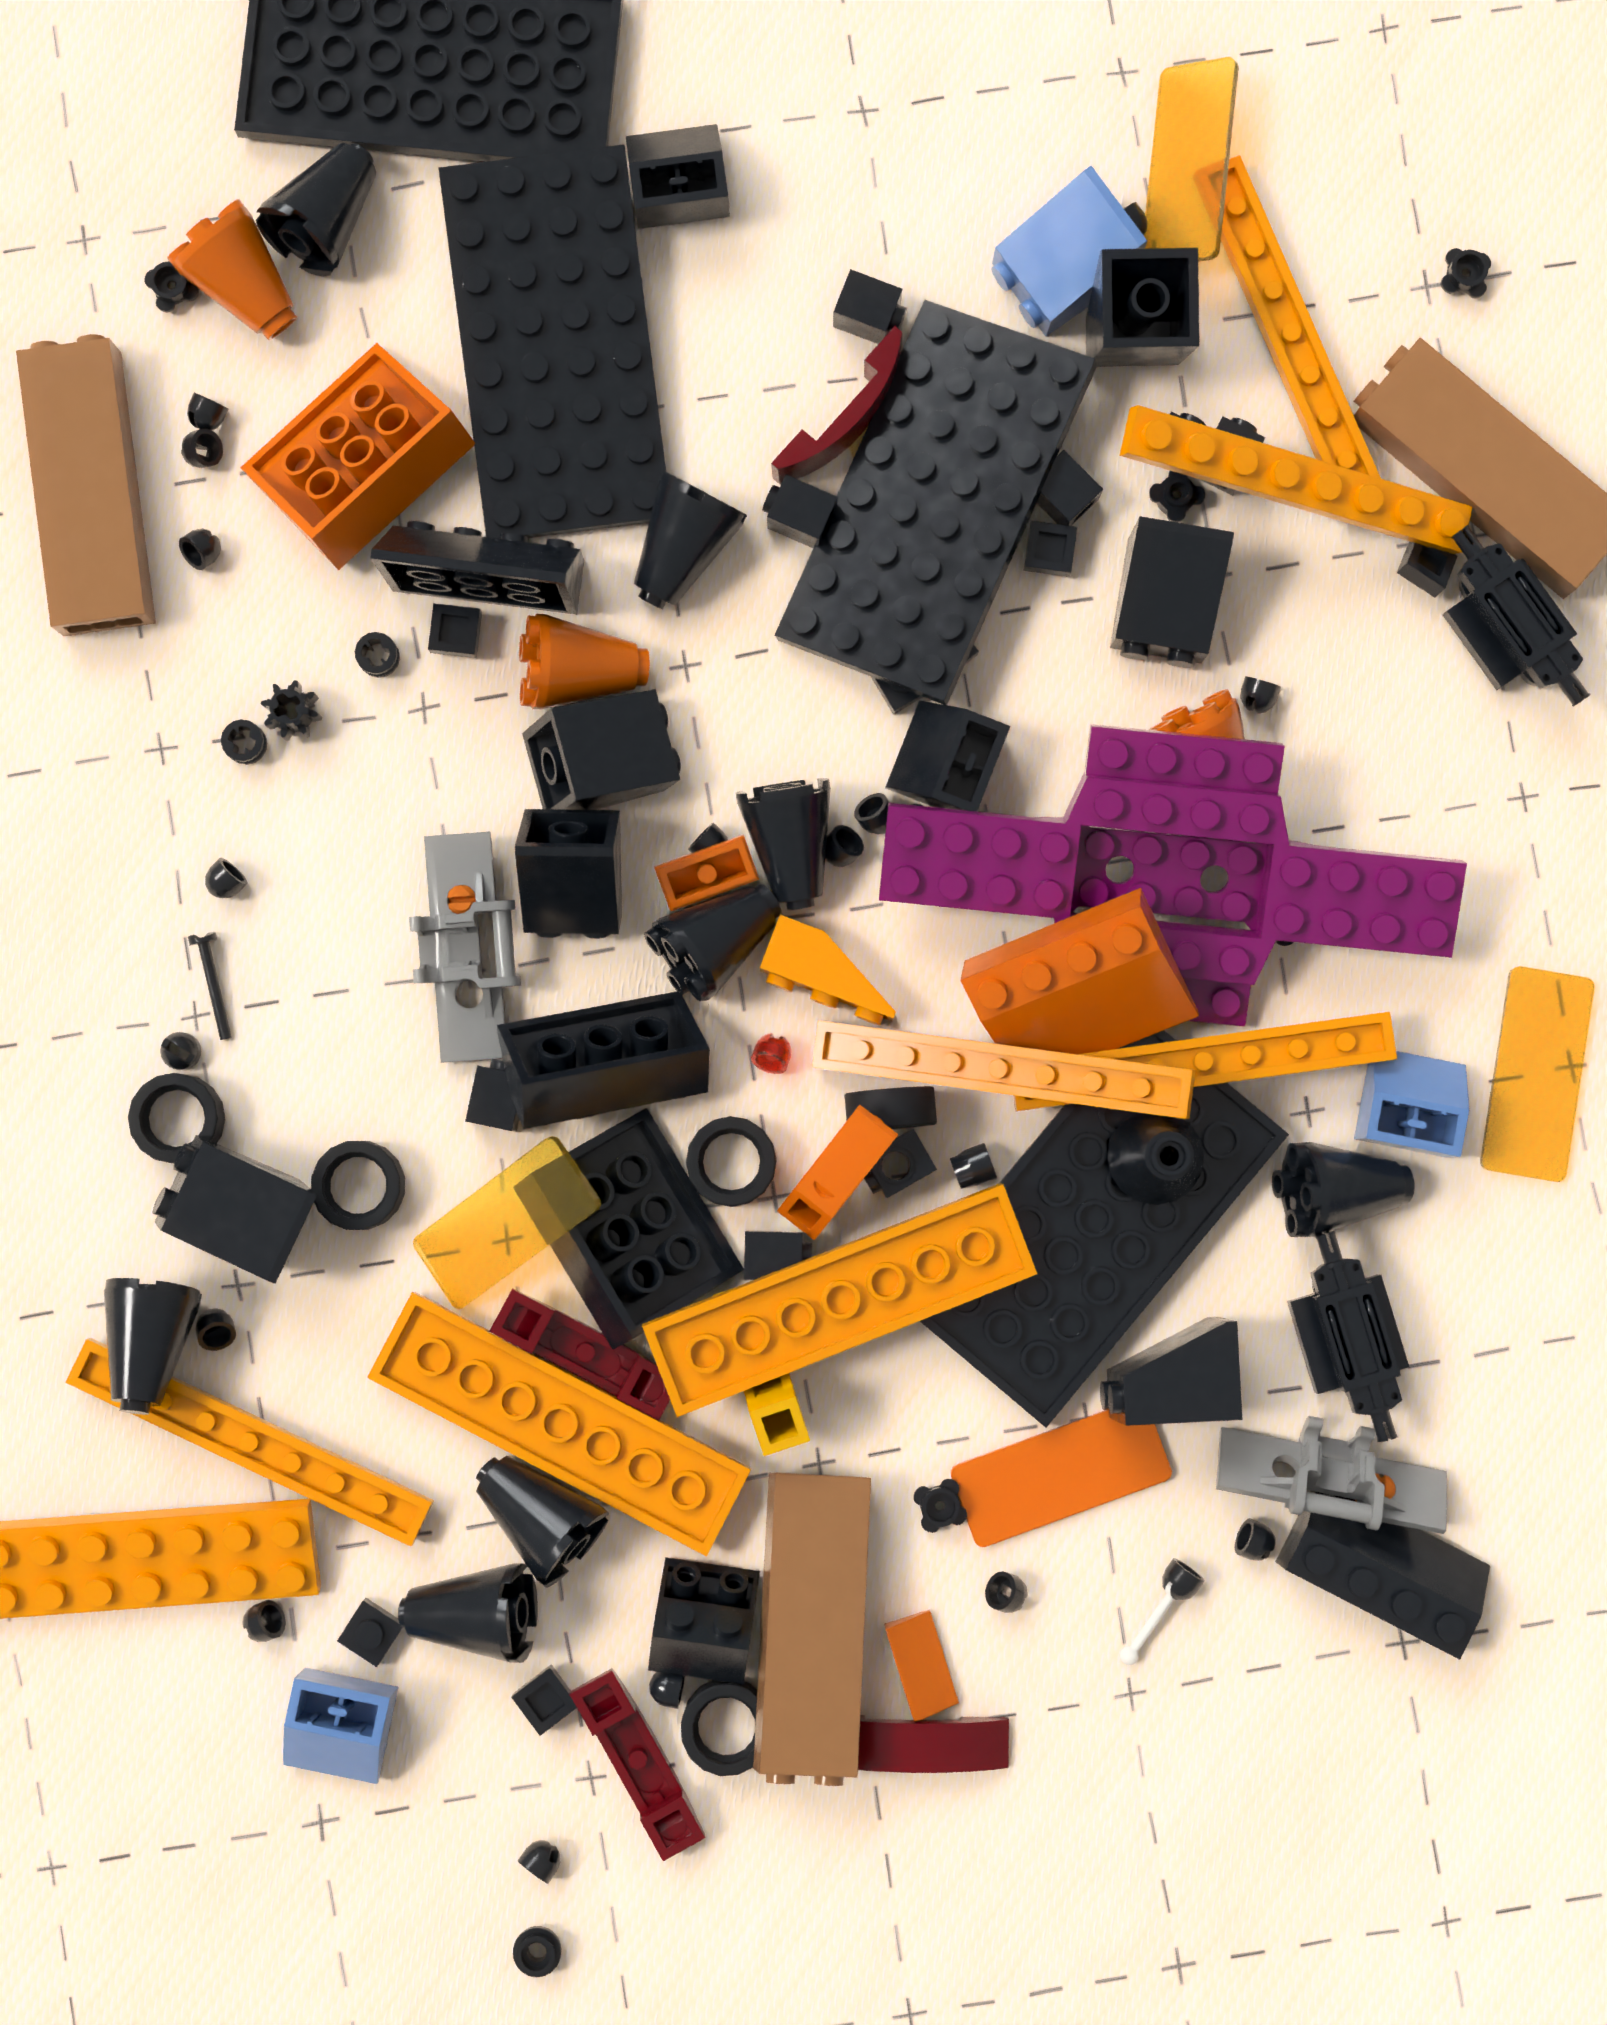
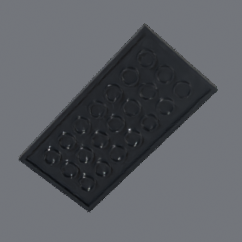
[234,0,623,162]
[438,144,666,539]
[774,300,1097,705]
[920,1030,1289,1428]

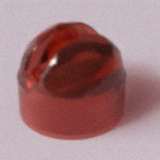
[751,1033,792,1074]

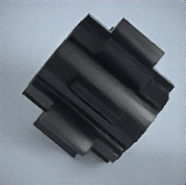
[260,680,322,741]

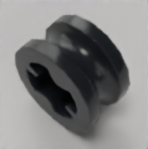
[354,632,400,678]
[221,719,268,765]

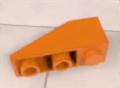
[777,1105,899,1240]

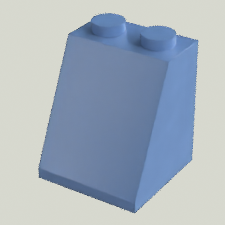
[991,165,1147,337]

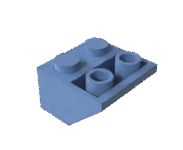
[1354,1051,1469,1158]
[283,1667,399,1784]

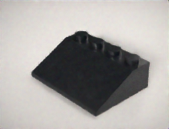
[370,521,584,615]
[515,1107,744,1350]

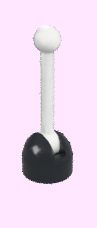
[1120,1558,1205,1665]

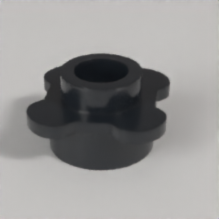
[1440,248,1491,299]
[144,261,199,313]
[1149,471,1205,522]
[913,1478,967,1533]

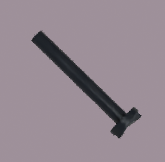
[188,932,232,1040]

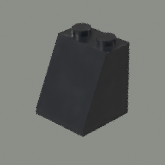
[1086,248,1199,367]
[1110,516,1234,668]
[522,689,681,810]
[515,809,622,939]
[152,1135,317,1284]
[1100,1317,1243,1426]

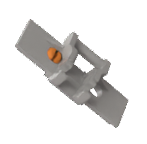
[409,831,521,1063]
[1216,1416,1447,1534]

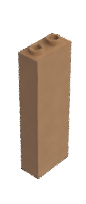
[16,334,156,636]
[1353,337,1607,599]
[753,1473,871,1786]

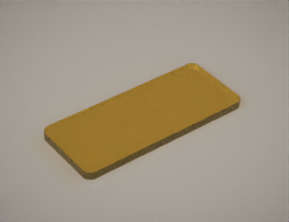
[1144,57,1239,262]
[1480,966,1595,1182]
[413,1136,601,1309]

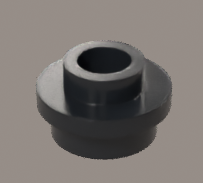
[513,1926,562,1977]

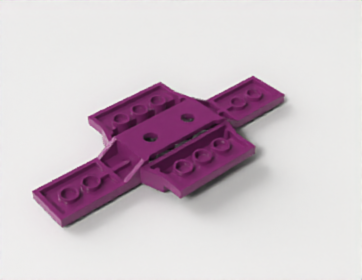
[879,724,1467,1026]

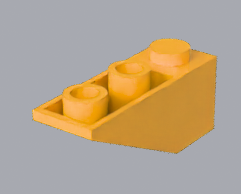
[760,915,896,1026]

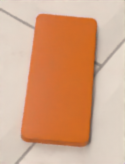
[950,1410,1172,1547]

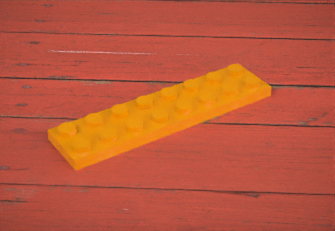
[642,1183,1037,1417]
[367,1292,752,1557]
[0,1499,321,1619]

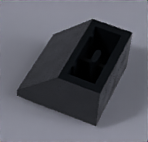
[626,124,730,229]
[885,700,1010,812]
[648,1557,760,1684]

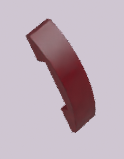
[771,326,902,485]
[489,1288,670,1421]
[569,1668,706,1861]
[858,1715,1009,1773]

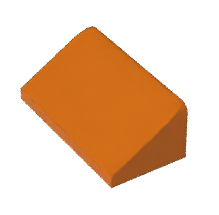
[654,835,759,912]
[884,1609,959,1722]

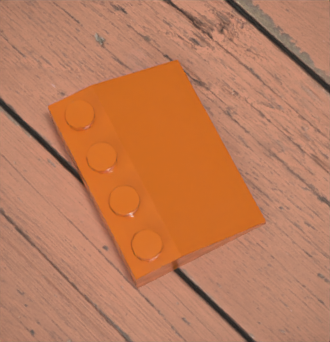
[240,343,476,570]
[960,888,1199,1054]

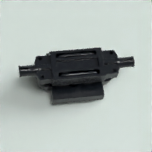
[1443,525,1591,707]
[1287,1231,1409,1442]

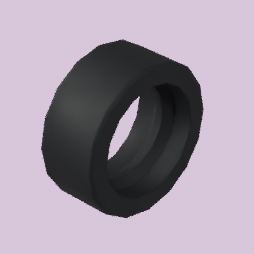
[128,1073,226,1163]
[844,1086,937,1129]
[686,1116,777,1207]
[311,1141,405,1230]
[681,1680,757,1776]

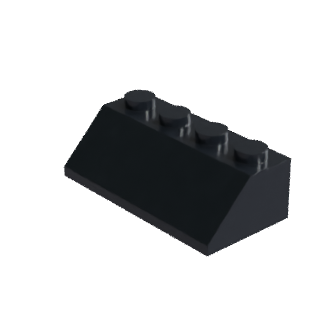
[497,991,710,1129]
[1275,1491,1490,1660]

